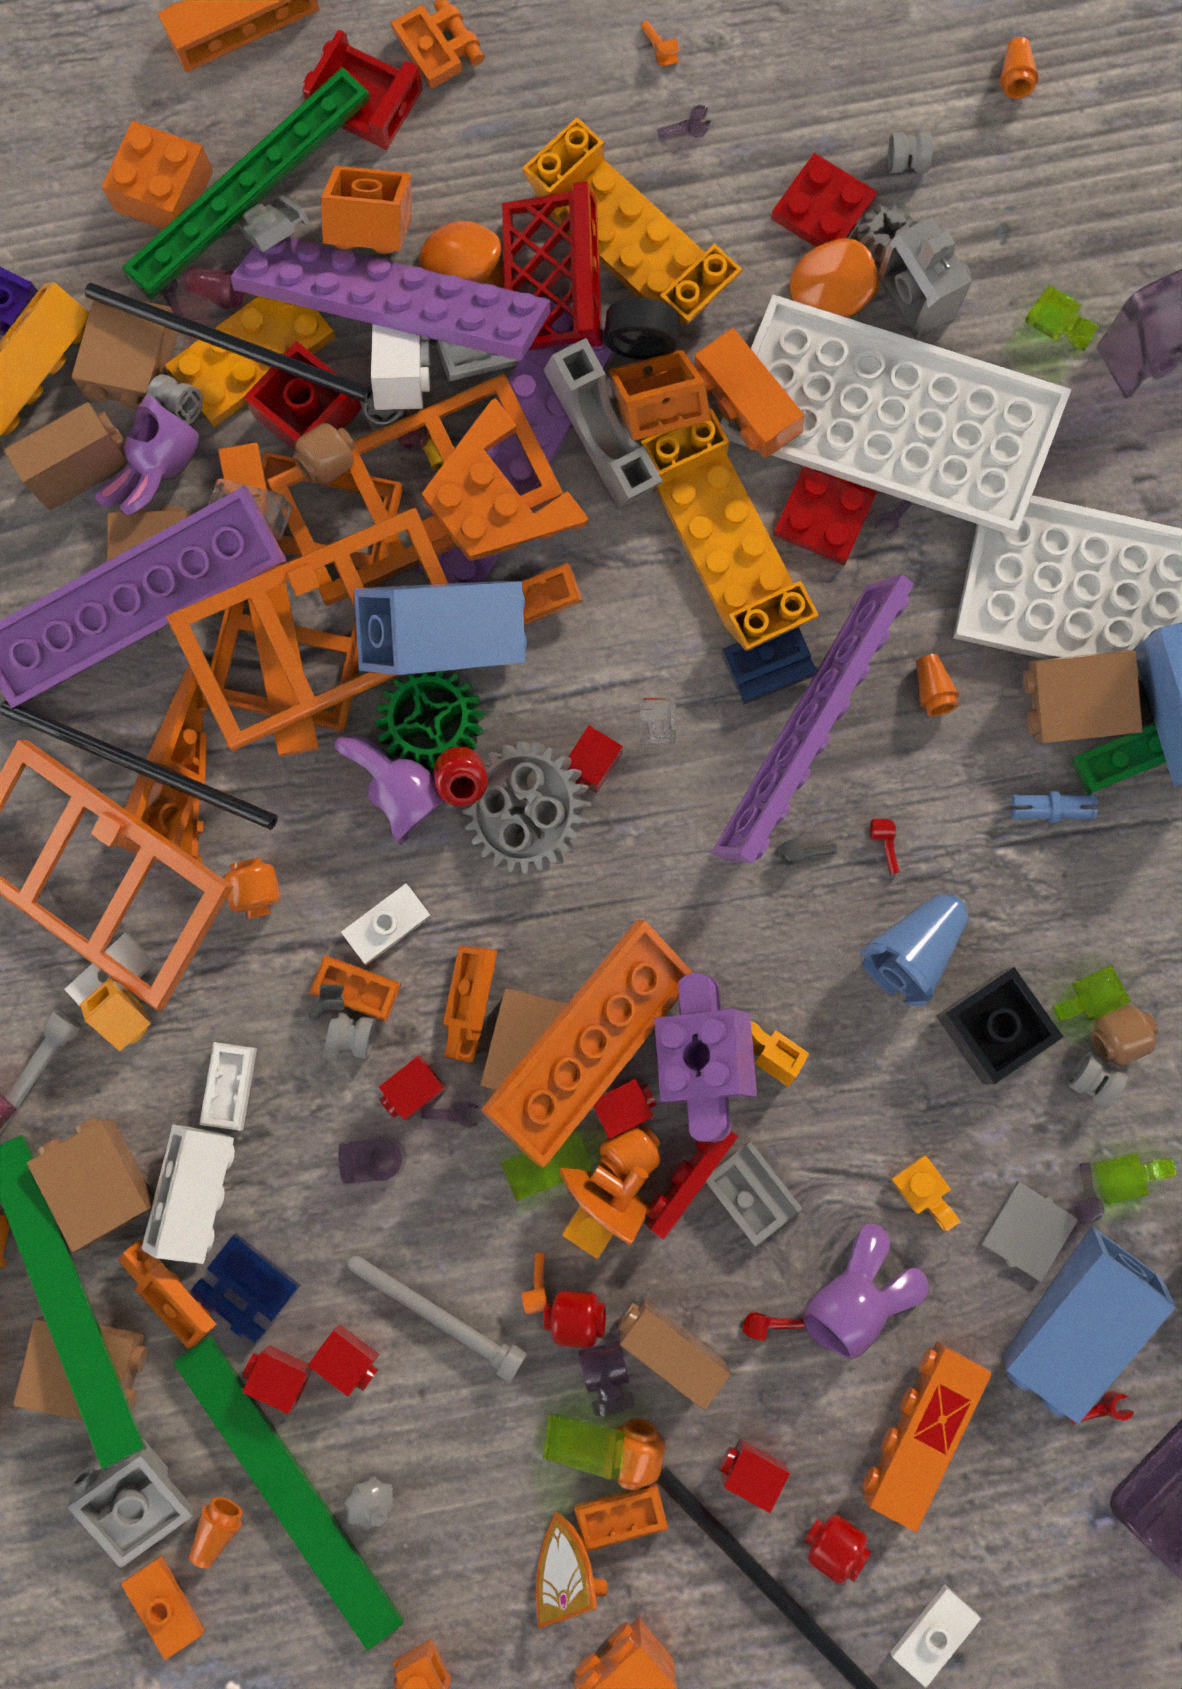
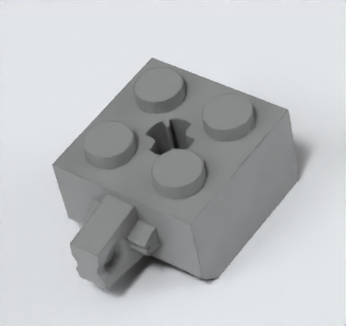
[878,216,972,339]

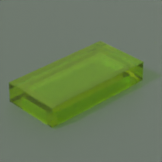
[543,1414,625,1480]

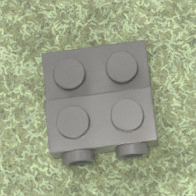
[67,1439,193,1568]

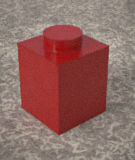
[567,725,623,794]
[379,1056,447,1120]
[593,1079,657,1139]
[307,1324,380,1397]
[242,1345,313,1414]
[719,1439,790,1513]

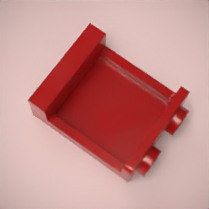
[302,30,423,150]

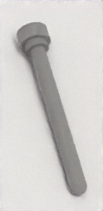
[0,1010,82,1134]
[347,1256,527,1383]

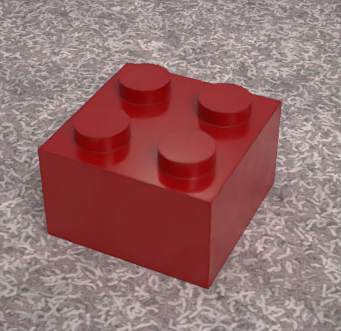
[243,340,362,452]

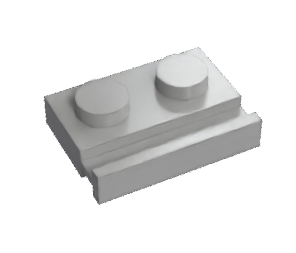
[237,195,310,252]
[706,1141,803,1247]

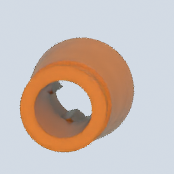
[1000,37,1039,99]
[916,654,960,717]
[188,1497,243,1569]

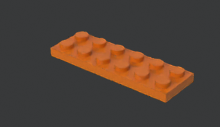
[480,920,693,1168]

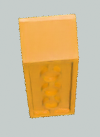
[522,117,742,325]
[641,408,819,651]

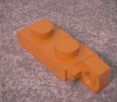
[443,945,497,1062]
[118,1239,216,1350]

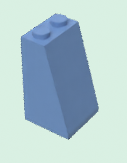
[354,581,527,675]
[1133,622,1182,787]
[1003,1226,1176,1424]

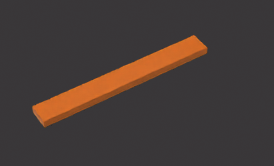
[218,442,320,757]

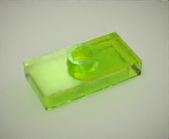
[501,1131,593,1202]

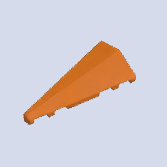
[115,664,208,863]

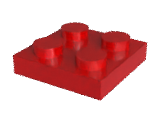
[771,153,877,247]
[773,466,877,566]

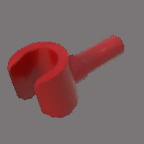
[870,819,900,874]
[743,1312,804,1341]
[1070,1391,1134,1425]

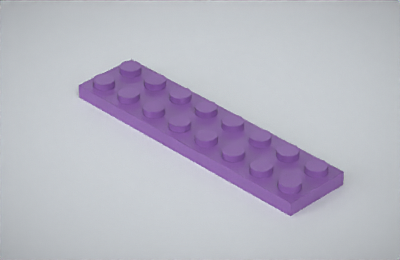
[231,237,550,361]
[411,302,615,584]
[0,487,287,709]
[711,574,914,863]

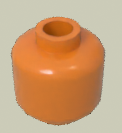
[223,857,281,920]
[598,1126,661,1182]
[606,1419,666,1490]

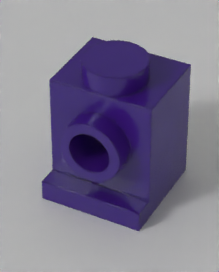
[0,267,38,336]

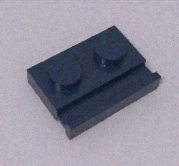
[721,627,818,705]

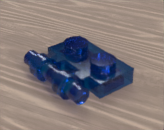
[191,1233,301,1344]

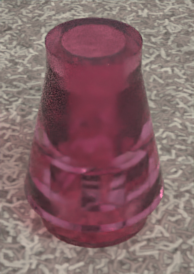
[184,267,245,309]

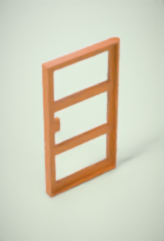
[267,373,563,607]
[203,452,403,732]
[166,507,448,752]
[0,740,234,1012]

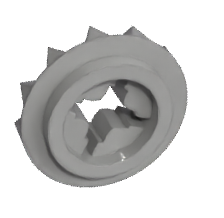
[857,203,918,263]

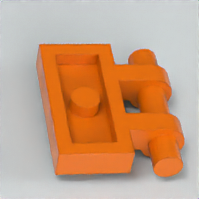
[391,0,485,89]

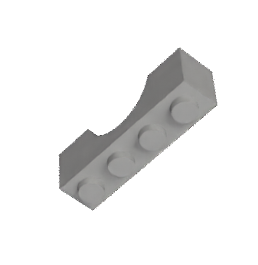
[543,338,663,510]

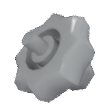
[344,1477,395,1531]

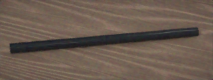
[85,282,373,403]
[0,700,278,830]
[656,1467,879,1689]

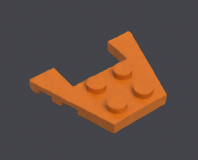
[421,398,589,562]

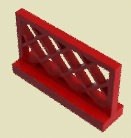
[502,181,603,350]

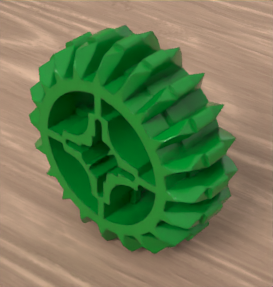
[375,671,484,774]

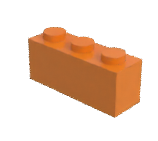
[695,328,805,459]

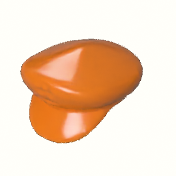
[419,221,504,289]
[790,238,879,318]

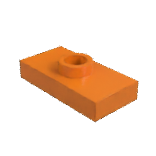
[522,563,583,626]
[310,955,402,1022]
[574,1482,668,1551]
[121,1555,205,1660]

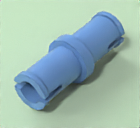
[1010,791,1098,823]

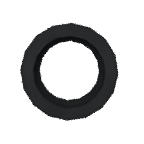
[604,298,680,360]

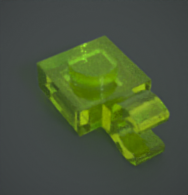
[1025,285,1099,351]
[1052,965,1131,1021]
[1093,1152,1177,1205]

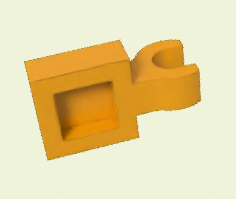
[751,1021,810,1087]
[890,1155,961,1232]

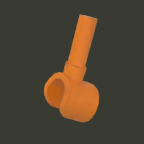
[641,20,679,66]
[522,1252,548,1314]

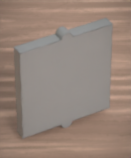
[980,1181,1078,1283]

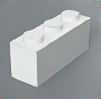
[371,324,430,410]
[142,1124,235,1264]

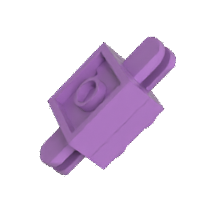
[654,973,757,1142]

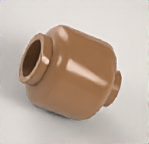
[293,423,356,484]
[1091,1004,1158,1066]

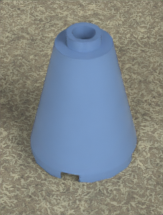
[860,894,969,1007]

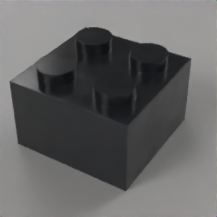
[936,967,1063,1084]

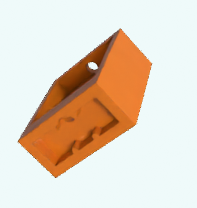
[608,350,711,441]

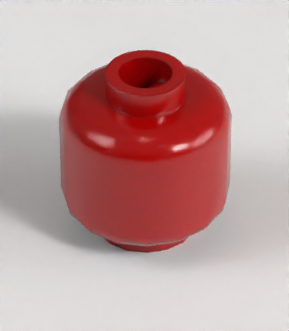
[433,747,488,807]
[543,1290,606,1348]
[804,1514,872,1584]

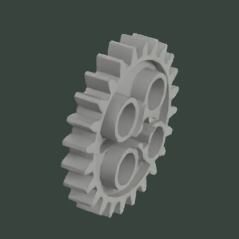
[463,741,591,874]

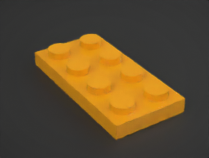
[165,296,336,428]

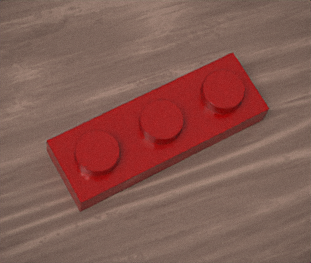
[644,1130,738,1240]

